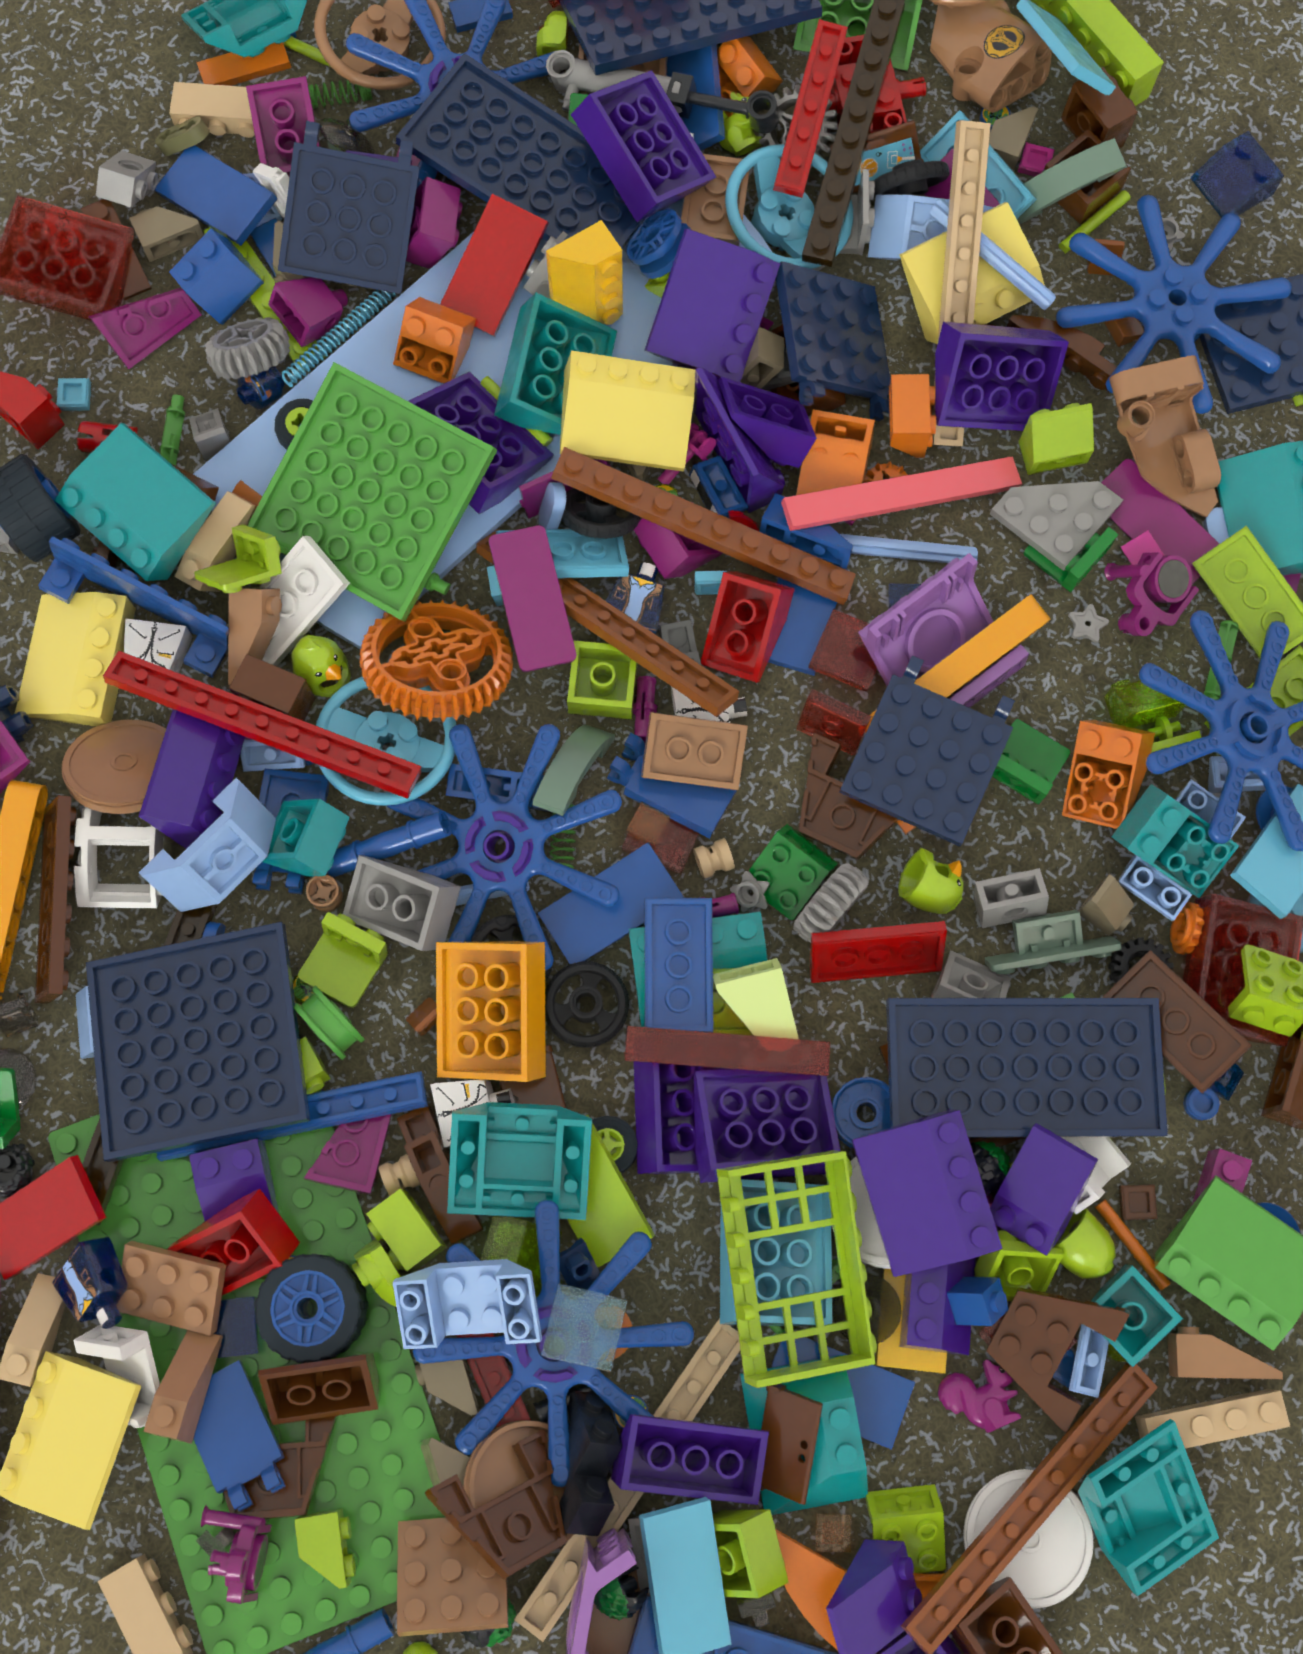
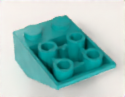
[1111,784,1240,898]

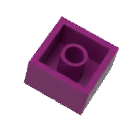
[406,177,462,269]

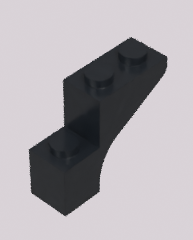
[559,1390,622,1536]

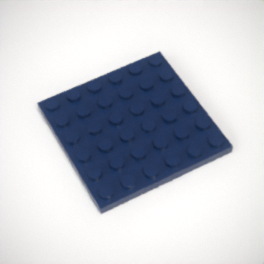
[86,922,310,1162]

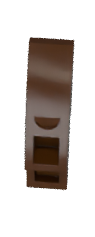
[1006,315,1117,393]
[397,1105,484,1245]

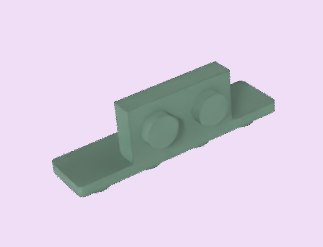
[985,910,1122,974]

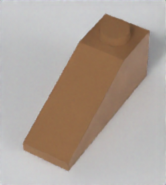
[228,587,282,685]
[1167,1327,1283,1379]
[143,1330,223,1444]

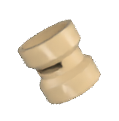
[693,838,735,879]
[378,1154,420,1196]

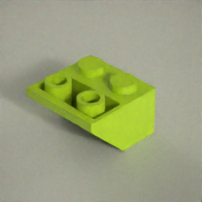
[1018,403,1094,475]

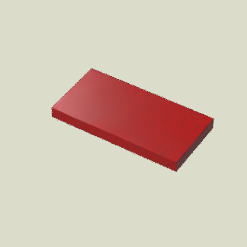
[440,194,549,337]
[810,921,947,983]
[0,1155,107,1281]

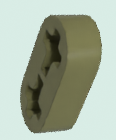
[155,116,210,156]

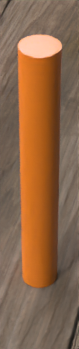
[1095,1199,1171,1291]

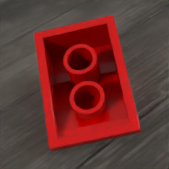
[0,371,65,450]
[700,571,795,683]
[168,1188,300,1296]

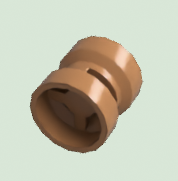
[306,875,343,912]

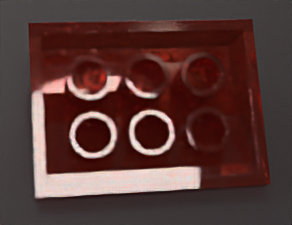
[0,195,134,321]
[1183,893,1303,1047]

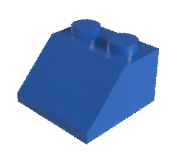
[169,228,264,325]

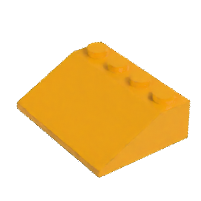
[436,941,546,1082]

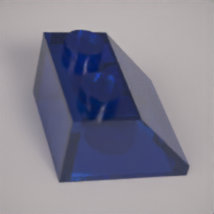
[1190,131,1284,218]

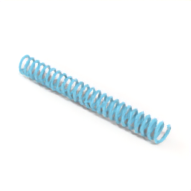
[282,289,396,387]

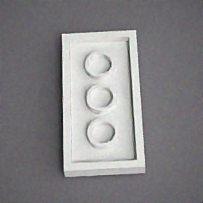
[227,536,350,667]

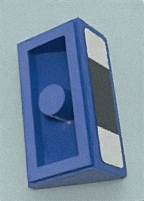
[689,455,748,518]

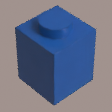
[947,1277,1009,1326]

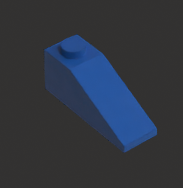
[759,493,853,570]
[445,763,549,812]

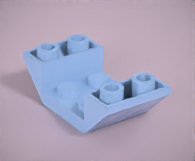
[867,195,994,261]
[138,778,276,912]
[1118,779,1246,922]
[393,1259,542,1349]

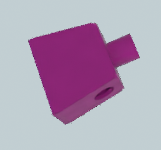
[268,277,348,347]

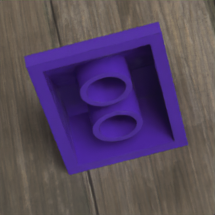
[718,376,817,468]
[990,1123,1098,1256]
[189,1138,279,1221]
[826,1539,922,1654]

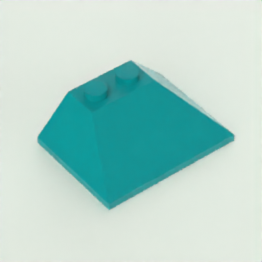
[181,0,307,57]
[447,1102,592,1220]
[740,1354,868,1515]
[1078,1419,1219,1596]

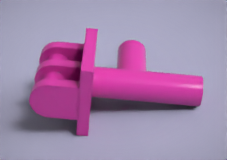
[657,423,716,486]

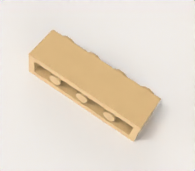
[169,82,255,138]
[1135,1389,1290,1448]
[98,1554,194,1654]

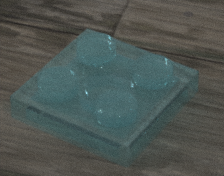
[541,1283,627,1372]

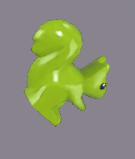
[719,92,762,157]

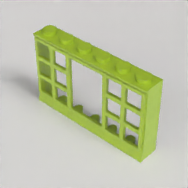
[716,1150,877,1388]

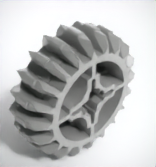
[759,84,839,168]
[205,317,290,379]
[793,863,869,943]

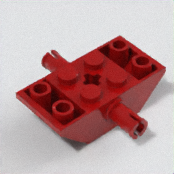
[827,34,926,142]

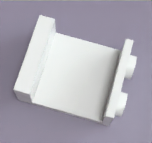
[1061,1137,1131,1214]
[73,1324,160,1428]

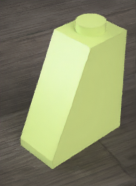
[713,958,800,1052]

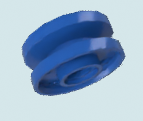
[626,209,692,279]
[832,1077,891,1149]

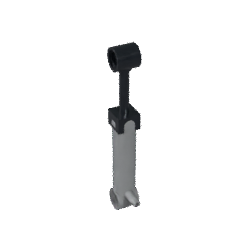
[546,50,779,134]

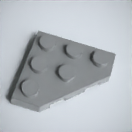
[990,481,1123,571]

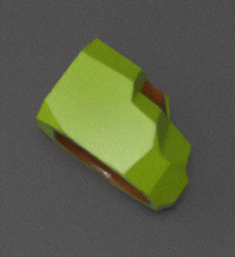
[536,11,568,57]

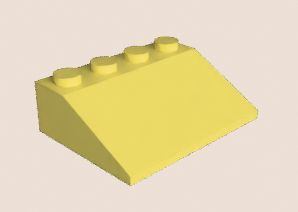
[899,202,1045,344]
[560,350,695,472]
[15,592,136,726]
[0,1351,141,1530]

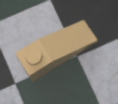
[175,491,256,592]
[0,1273,70,1387]

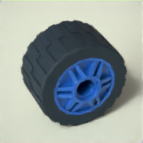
[0,454,81,563]
[255,1254,369,1363]

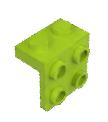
[194,524,282,593]
[298,912,388,1008]
[1228,944,1303,1037]

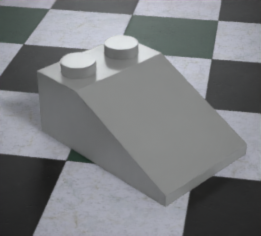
[343,855,461,951]

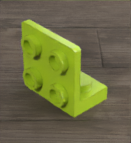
[866,1484,946,1573]

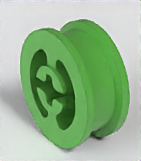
[294,985,365,1060]

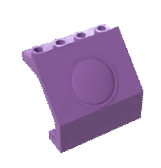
[858,553,1029,708]
[566,1528,637,1654]

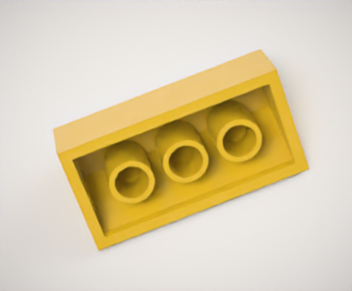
[546,220,623,325]

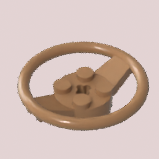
[314,0,446,90]

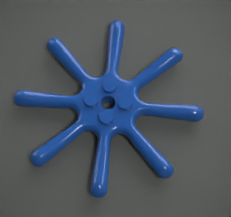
[1056,195,1292,414]
[1139,610,1303,851]

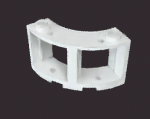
[74,806,164,908]

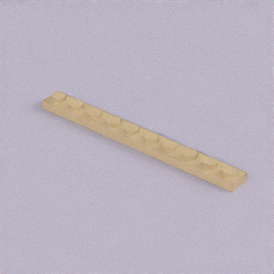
[932,120,991,447]
[514,1318,740,1642]

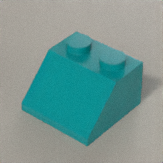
[262,799,350,877]
[1091,1264,1183,1367]

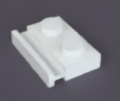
[253,163,289,218]

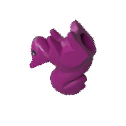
[938,1359,1022,1433]

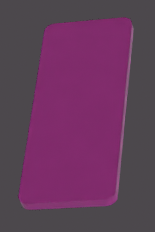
[1101,459,1219,585]
[489,525,577,672]

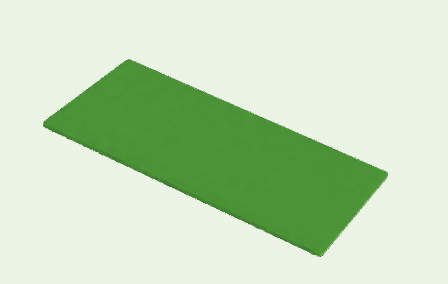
[48,1089,446,1654]

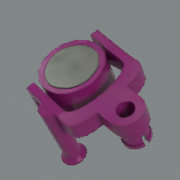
[1104,552,1199,636]
[201,1505,272,1604]

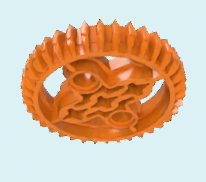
[360,599,513,723]

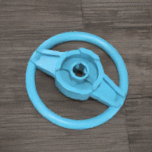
[725,145,853,269]
[316,677,456,806]

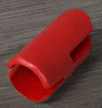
[77,421,138,453]

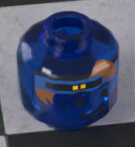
[236,366,285,409]

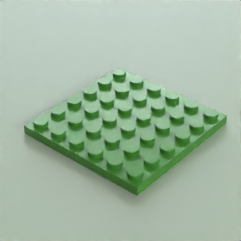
[247,362,497,622]

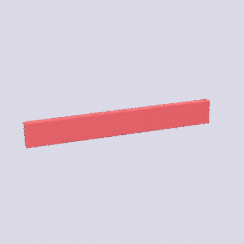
[781,456,1022,531]

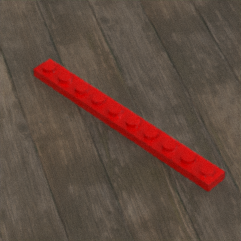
[103,651,422,799]

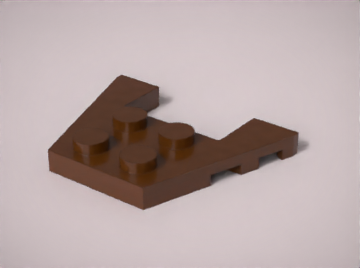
[798,733,899,860]
[986,1287,1130,1433]
[223,1416,337,1519]
[425,1429,567,1579]

